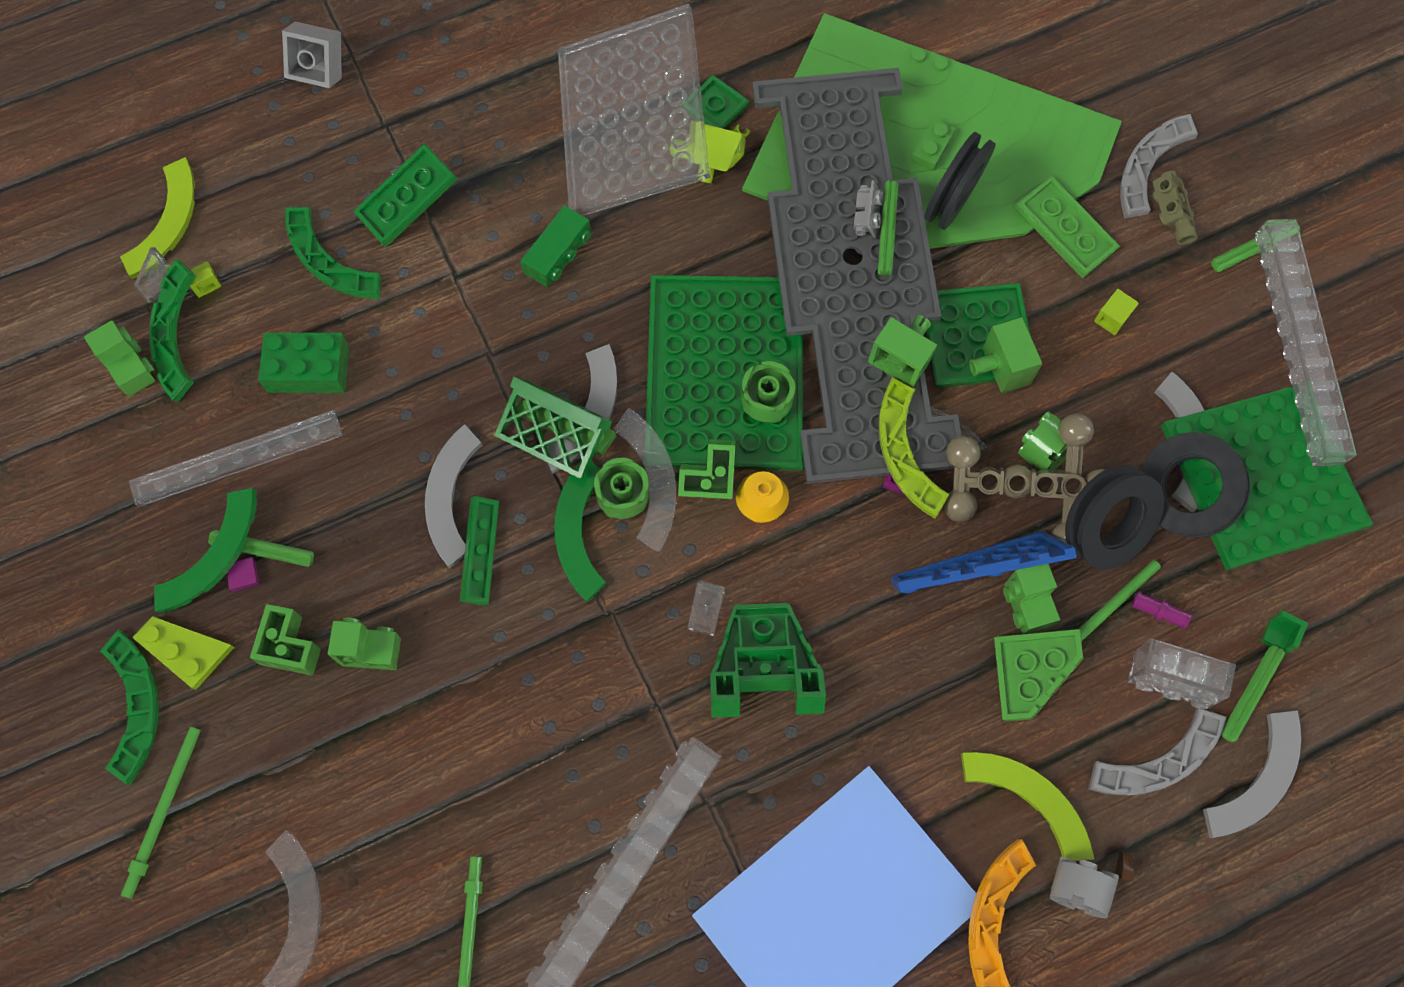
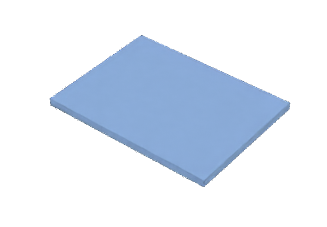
[692,766,976,987]

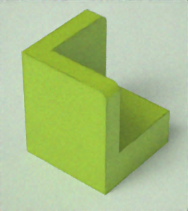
[190,262,222,298]
[1094,289,1138,335]

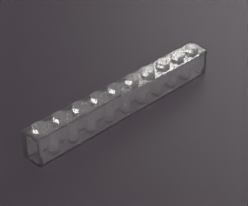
[1255,219,1357,466]
[525,737,721,987]

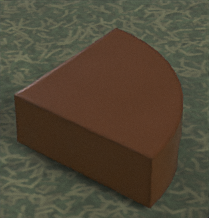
[1115,852,1134,883]

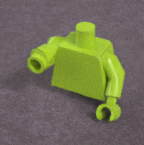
[671,122,750,183]

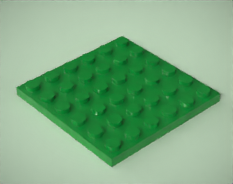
[1161,383,1373,571]

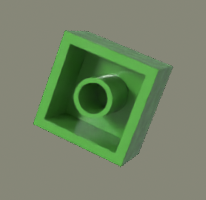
[868,315,937,388]
[969,317,1042,394]

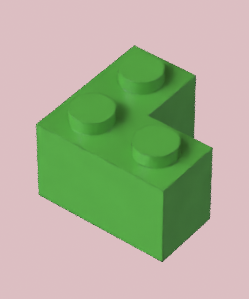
[84,320,156,397]
[678,439,736,499]
[1003,564,1060,634]
[250,604,321,676]
[328,618,401,670]

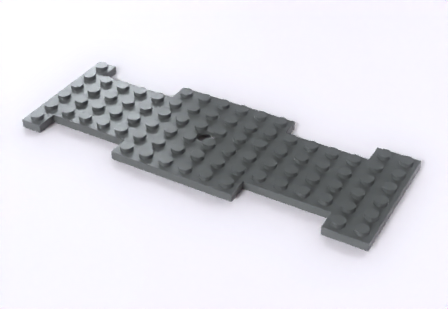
[752,68,962,484]

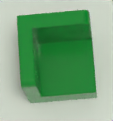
[1259,611,1308,654]

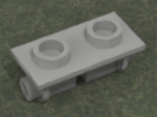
[853,180,884,239]

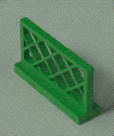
[494,377,612,479]

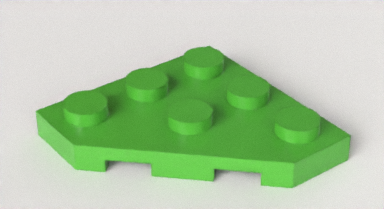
[994,629,1083,722]

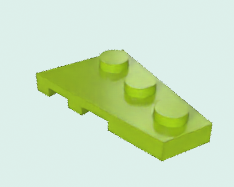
[133,616,235,690]

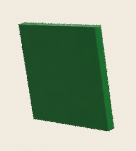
[925,283,1038,388]

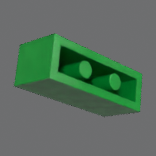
[520,205,591,288]

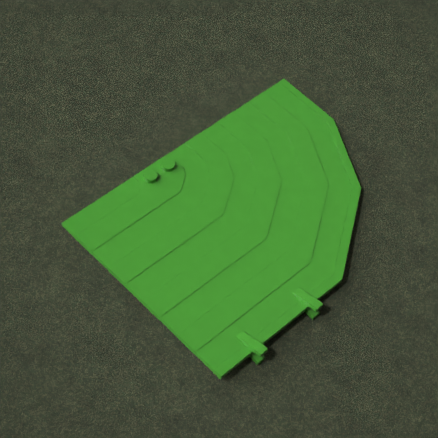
[742,13,1122,249]

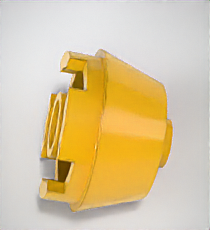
[736,471,789,523]

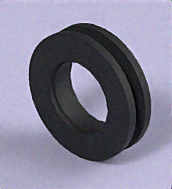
[924,132,996,230]
[1141,432,1250,538]
[1065,465,1164,569]

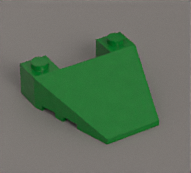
[710,603,826,718]

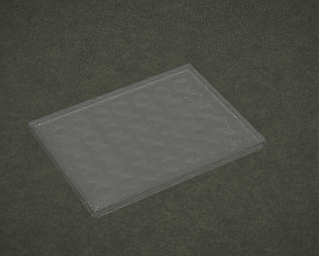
[558,3,710,216]

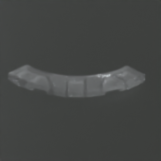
[614,408,677,553]
[261,830,321,987]

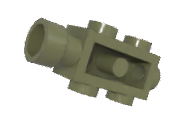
[1153,171,1198,245]

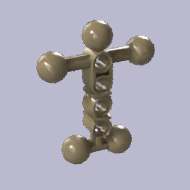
[943,413,1106,543]

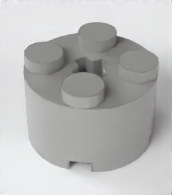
[1049,857,1119,918]

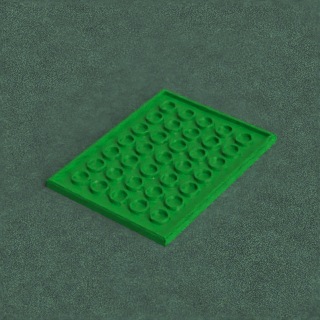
[645,275,803,470]

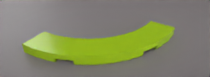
[120,157,195,280]
[879,377,949,519]
[961,752,1094,862]

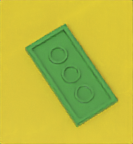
[1014,175,1120,279]

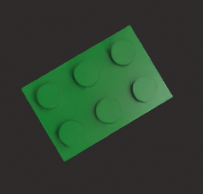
[258,333,349,393]

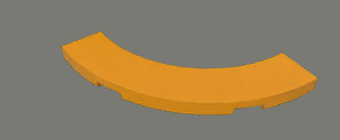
[969,839,1036,987]

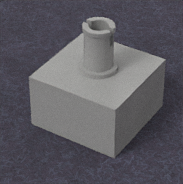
[282,21,342,88]

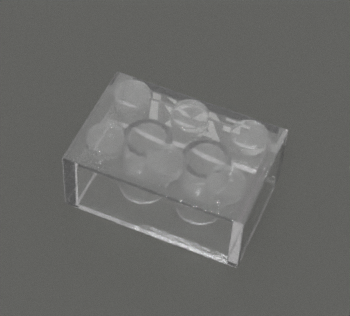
[1128,638,1236,709]

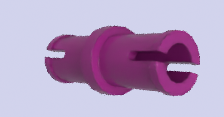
[1132,592,1192,629]

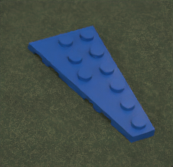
[890,531,1077,593]

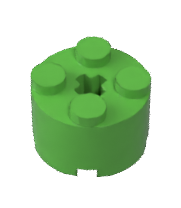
[741,361,795,423]
[1018,412,1067,470]
[594,458,650,519]

